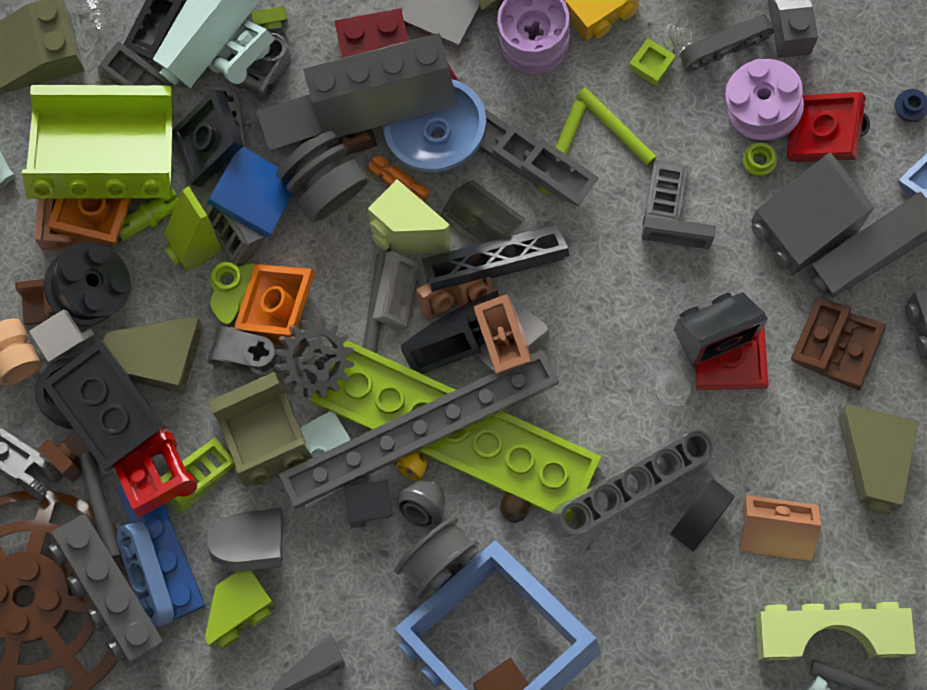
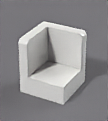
[29,310,94,362]

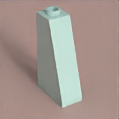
[153,0,260,88]

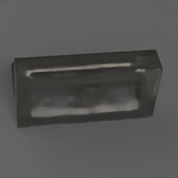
[440,180,525,245]

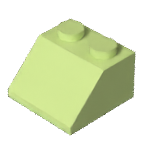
[368,179,450,254]

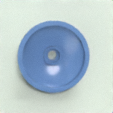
[383,79,487,172]

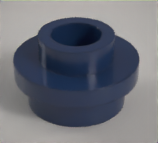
[894,89,927,122]

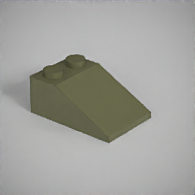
[0,0,85,94]

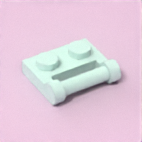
[208,19,275,84]

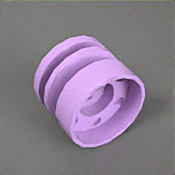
[497,0,570,75]

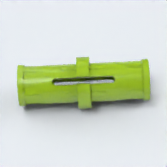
[119,188,179,242]

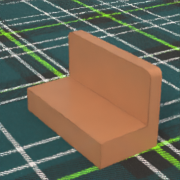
[740,495,821,561]

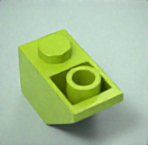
[205,570,275,649]

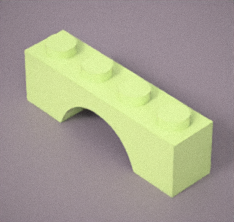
[755,602,916,661]

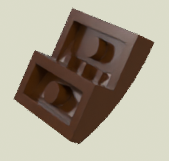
[791,297,886,391]

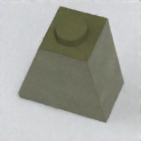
[103,316,203,394]
[838,404,919,514]

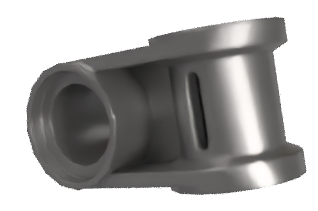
[233,33,291,103]
[207,326,280,376]

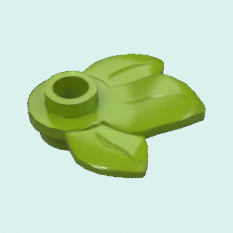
[209,262,255,325]

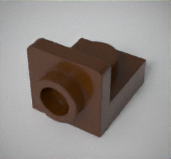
[38,433,96,482]

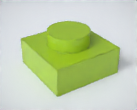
[251,6,287,30]
[628,38,676,87]

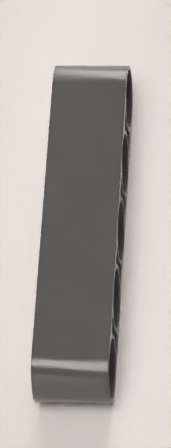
[550,430,714,537]

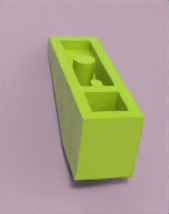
[164,186,222,272]

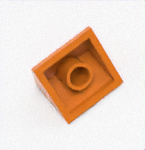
[47,198,132,246]
[234,264,315,347]

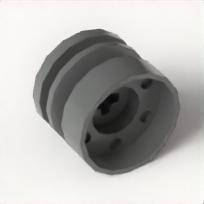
[276,130,370,222]

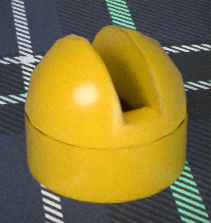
[395,451,427,481]

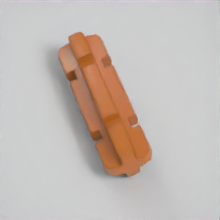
[367,155,430,202]

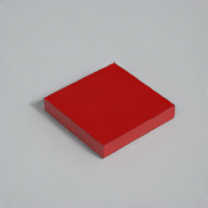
[787,92,866,162]
[695,327,769,390]

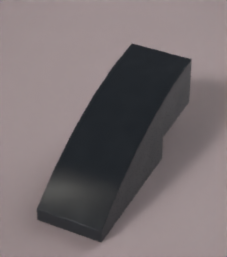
[401,290,500,374]

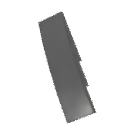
[479,109,599,206]

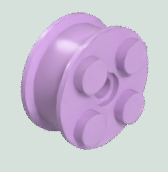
[726,59,804,141]

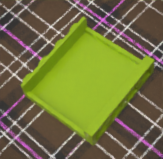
[22,85,173,199]

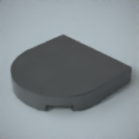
[207,508,283,572]

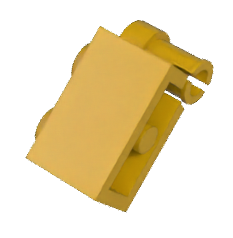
[564,0,640,42]

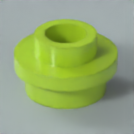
[742,143,777,177]

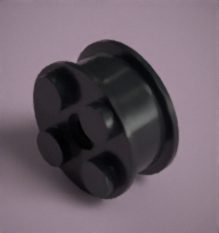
[43,242,131,327]

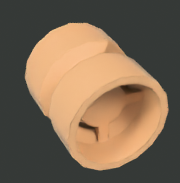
[0,318,43,385]

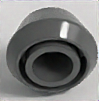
[397,480,445,527]

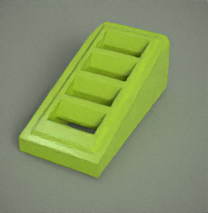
[161,437,236,515]

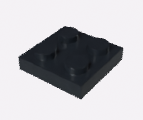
[173,89,244,187]

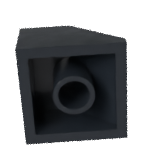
[674,292,768,367]

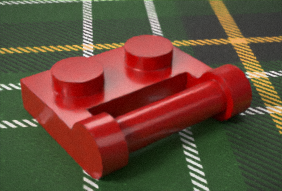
[114,432,197,518]

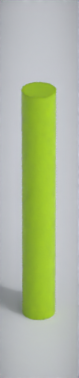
[576,87,657,167]
[538,100,587,196]

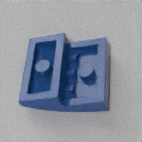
[207,147,293,238]

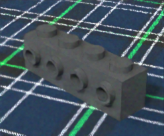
[48,513,163,669]

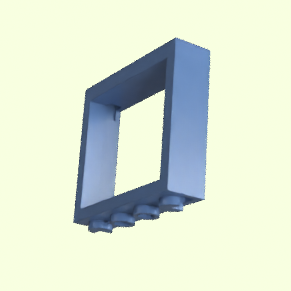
[394,540,601,690]

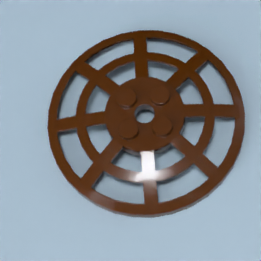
[0,490,132,690]

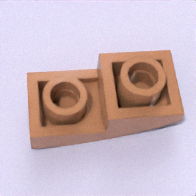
[416,277,493,320]

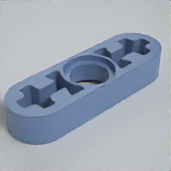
[117,522,174,628]

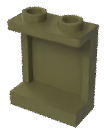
[208,372,313,488]

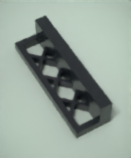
[422,224,569,291]

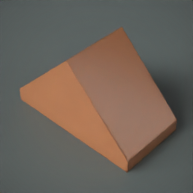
[473,294,531,375]

